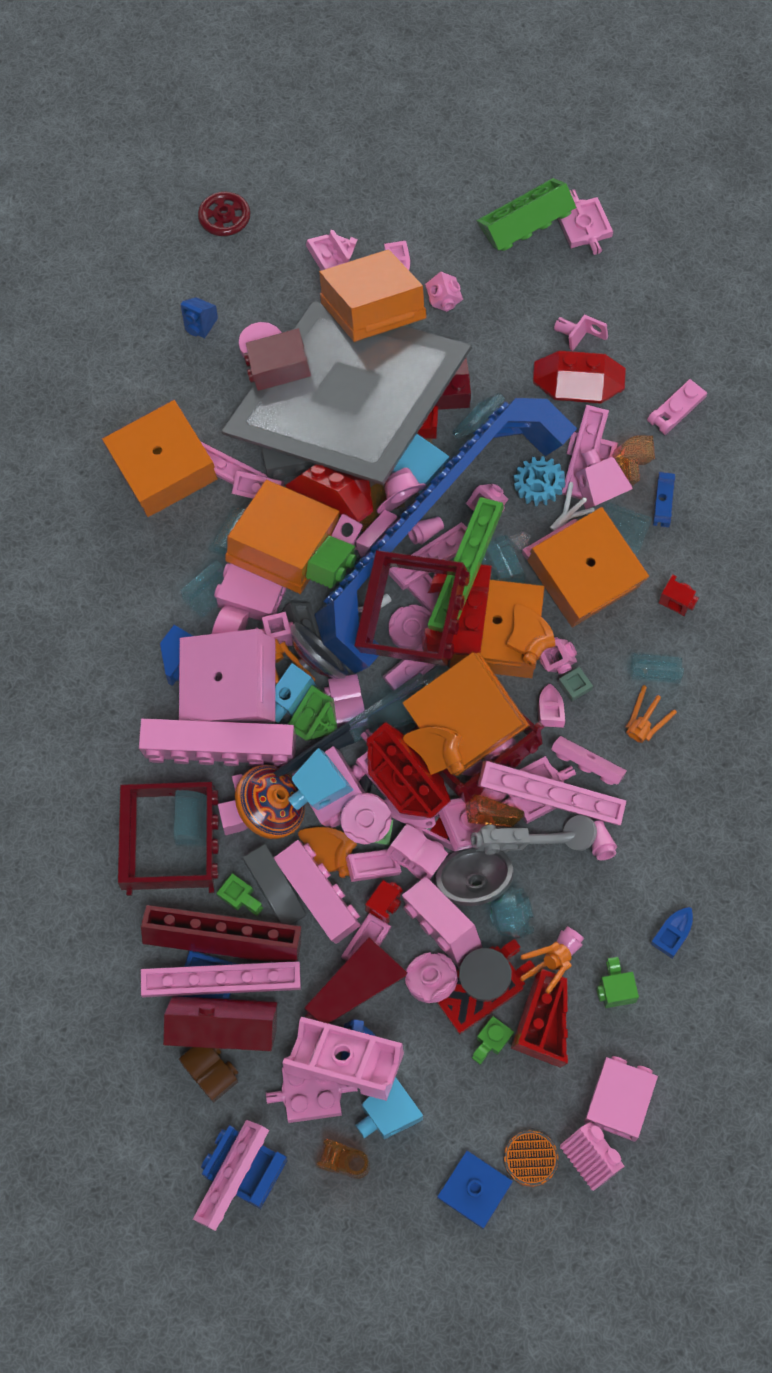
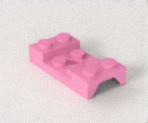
[282,1017,404,1101]

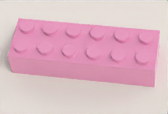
[139,719,296,768]

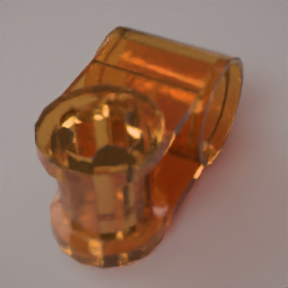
[315,1139,370,1179]

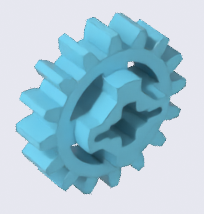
[514,456,565,506]

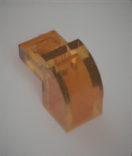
[612,435,655,486]

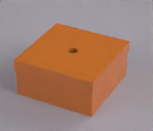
[319,249,426,342]
[102,400,218,517]
[225,479,339,594]
[527,507,649,628]
[450,580,545,678]
[402,653,530,776]

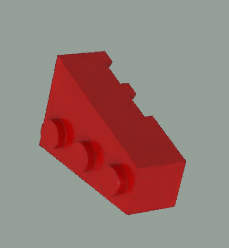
[511,969,568,1068]

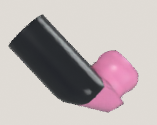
[351,765,373,793]

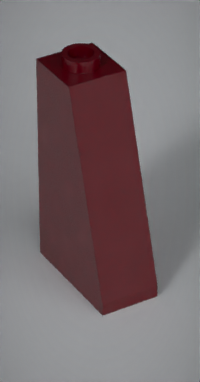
[304,937,408,1024]

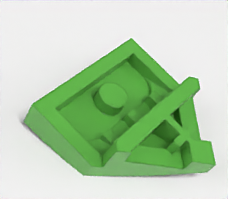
[288,685,337,741]

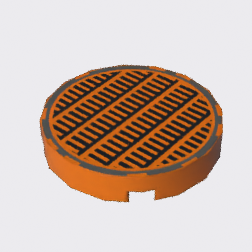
[504,1130,558,1187]

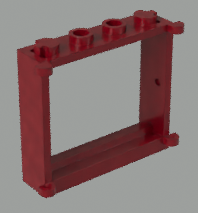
[406,712,544,803]
[118,782,219,896]

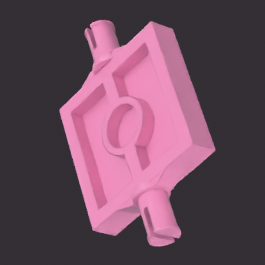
[558,190,613,255]
[496,756,576,824]
[266,1067,358,1123]

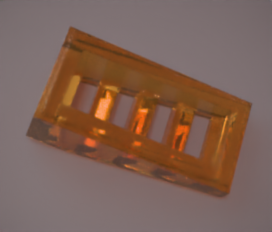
[466,795,525,827]

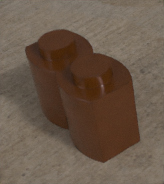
[178,1047,238,1103]

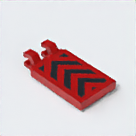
[436,939,535,1035]

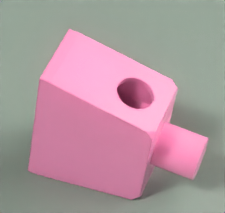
[576,449,633,509]

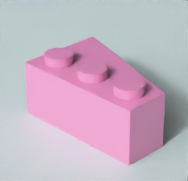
[402,876,483,969]

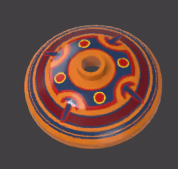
[235,765,305,839]

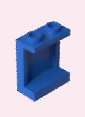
[201,1125,288,1210]

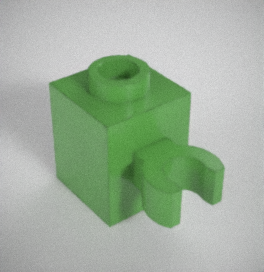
[596,957,639,1008]

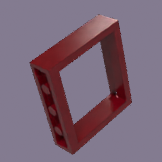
[354,550,470,666]

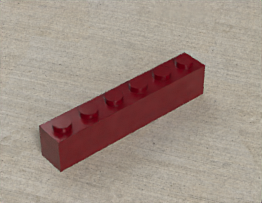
[141,905,301,963]

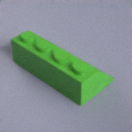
[476,178,577,251]

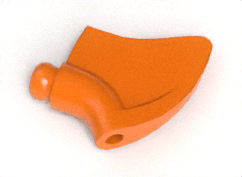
[507,604,555,666]
[403,727,465,775]
[298,827,357,878]

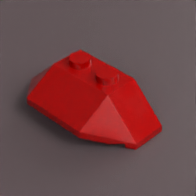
[533,351,626,403]
[285,464,373,522]
[367,722,451,818]

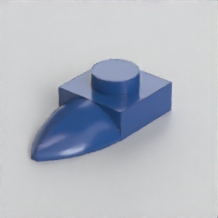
[651,907,693,959]

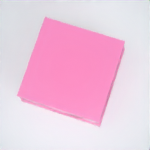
[179,629,275,724]

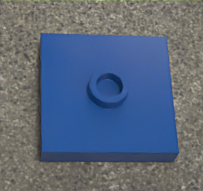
[437,1151,513,1229]

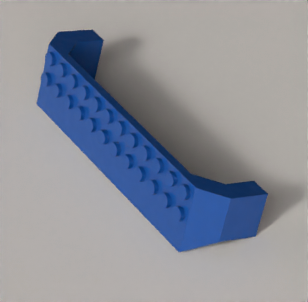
[314,398,577,674]

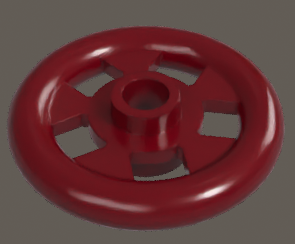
[198,191,251,236]

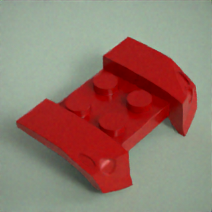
[421,564,492,656]

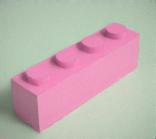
[274,840,361,944]

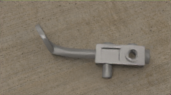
[471,815,597,855]

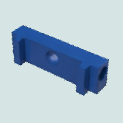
[653,472,675,527]

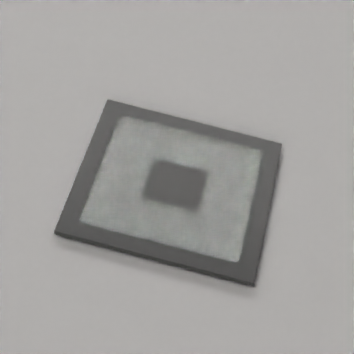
[221,302,472,485]

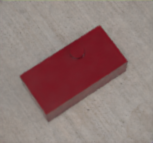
[163,996,278,1051]

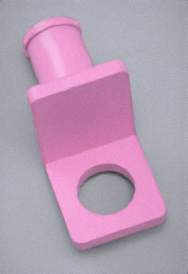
[554,314,608,351]
[331,514,362,550]

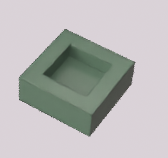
[558,667,593,701]

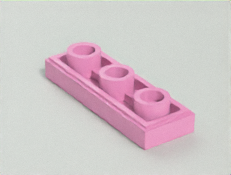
[551,736,627,785]

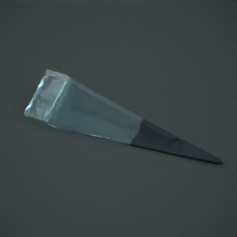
[274,665,449,777]

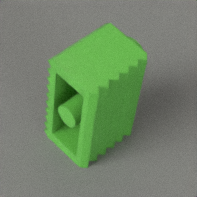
[306,535,357,588]

